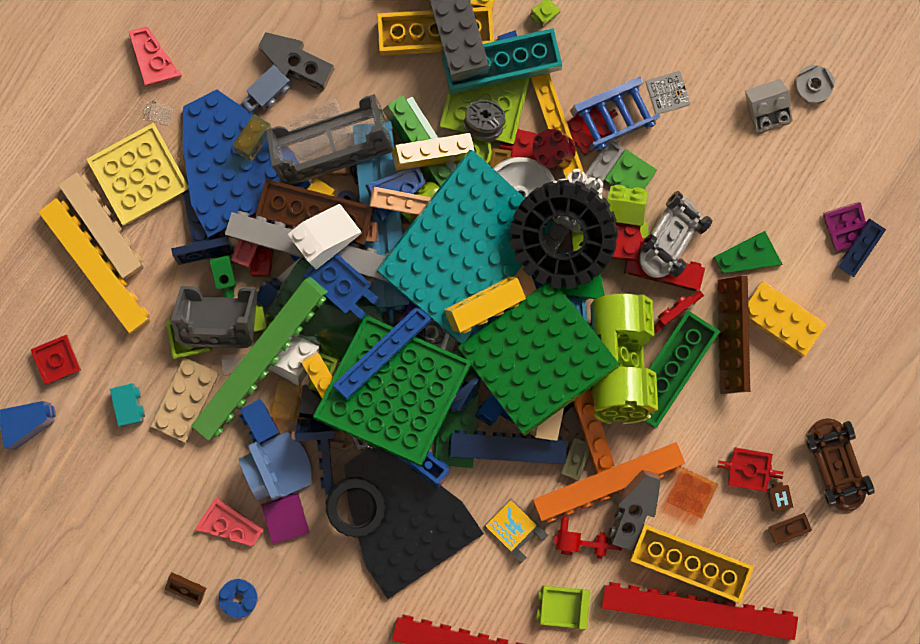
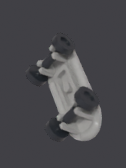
[639,191,713,278]

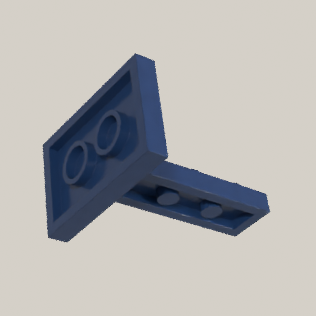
[171,191,234,265]
[295,418,336,494]

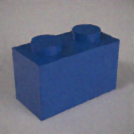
[240,399,280,444]

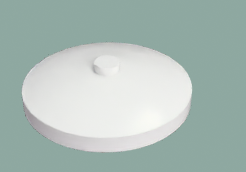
[493,157,555,198]

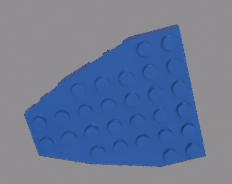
[183,89,311,239]

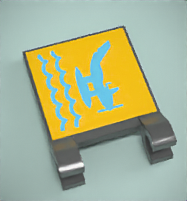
[484,499,548,563]

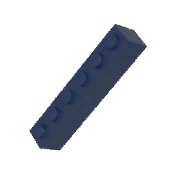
[448,430,567,464]

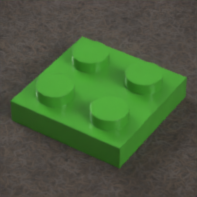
[605,149,657,189]

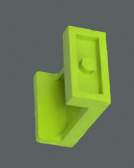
[536,585,590,630]

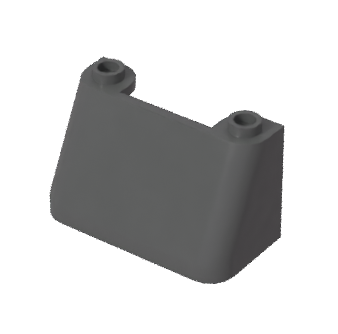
[171,286,257,348]

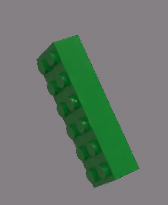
[643,310,720,429]

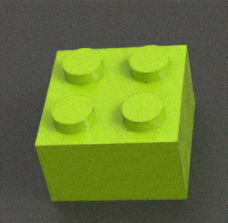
[607,185,649,226]

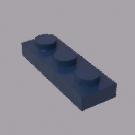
[837,218,887,277]

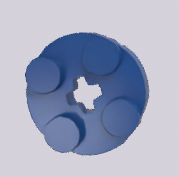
[219,579,258,618]

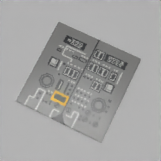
[646,71,690,114]

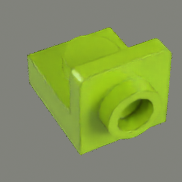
[531,0,560,27]

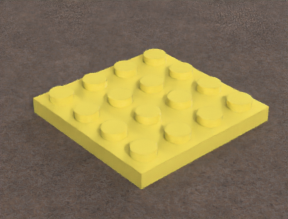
[87,123,189,226]

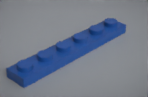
[333,306,431,401]

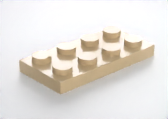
[151,357,219,443]

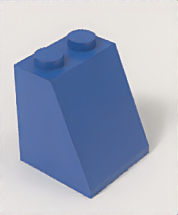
[0,401,56,450]

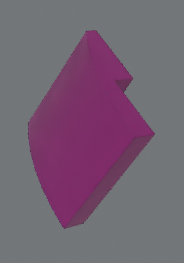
[823,202,867,251]
[261,493,310,544]

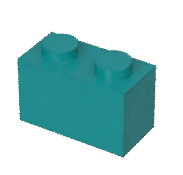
[110,383,145,427]

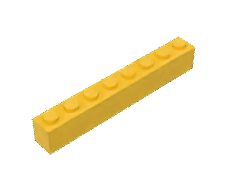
[38,198,150,335]

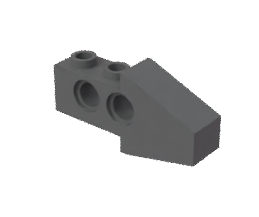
[259,32,334,89]
[608,470,661,551]

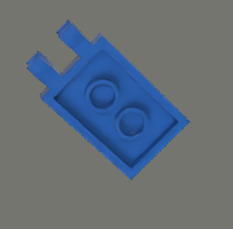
[303,254,379,319]

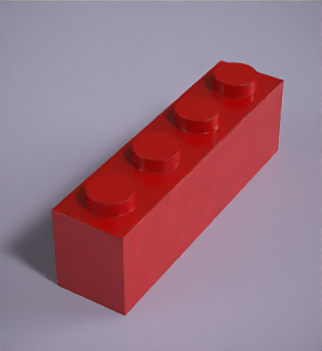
[624,249,705,292]

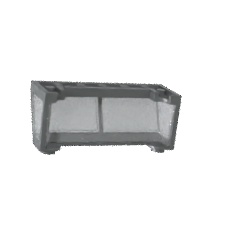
[266,94,393,185]

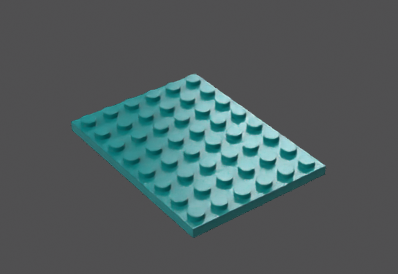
[375,149,554,344]

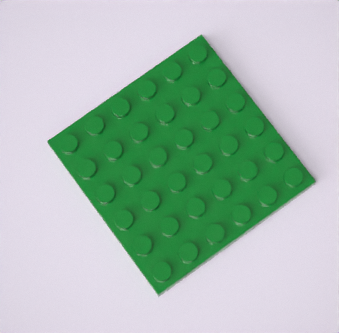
[458,282,620,436]
[313,315,472,467]

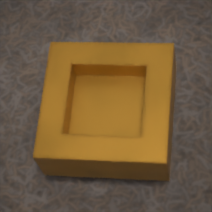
[490,148,511,168]

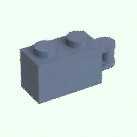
[241,65,291,113]

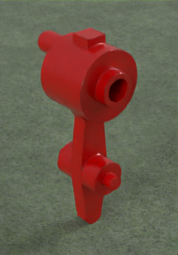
[553,516,622,559]

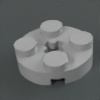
[796,65,835,104]

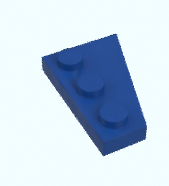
[366,167,426,222]

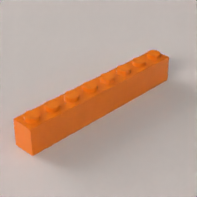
[533,442,686,523]

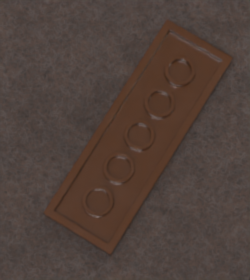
[256,179,375,245]
[717,276,751,394]

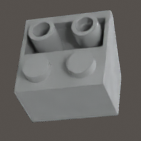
[745,79,793,133]

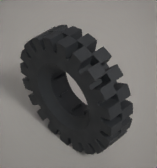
[510,180,618,289]

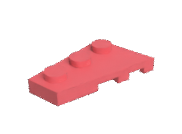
[129,27,182,86]
[194,497,264,546]

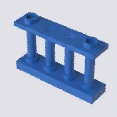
[570,76,660,151]

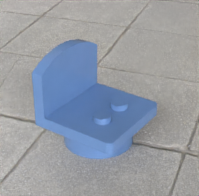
[239,432,312,501]

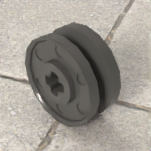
[463,100,506,141]

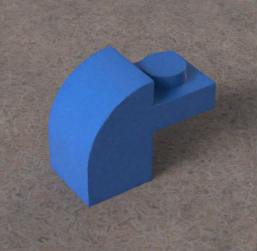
[475,395,514,426]

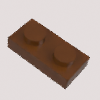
[768,513,812,545]
[165,572,207,605]

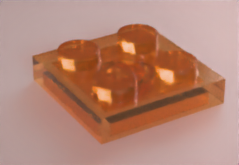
[667,467,718,519]

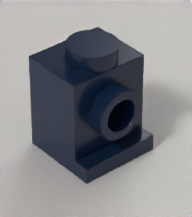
[257,278,286,309]

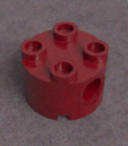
[533,129,576,170]

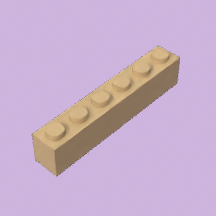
[59,172,144,280]

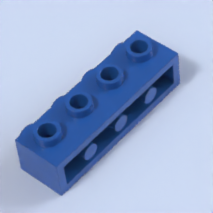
[394,451,450,490]

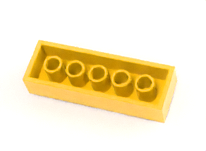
[378,7,494,56]
[629,524,754,603]

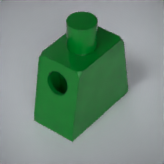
[210,254,237,298]

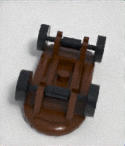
[805,418,875,511]

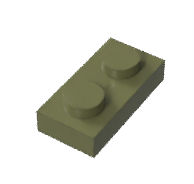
[561,438,589,481]

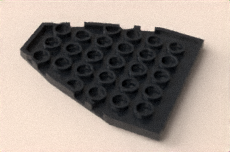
[344,446,484,599]

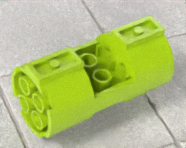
[590,294,658,424]

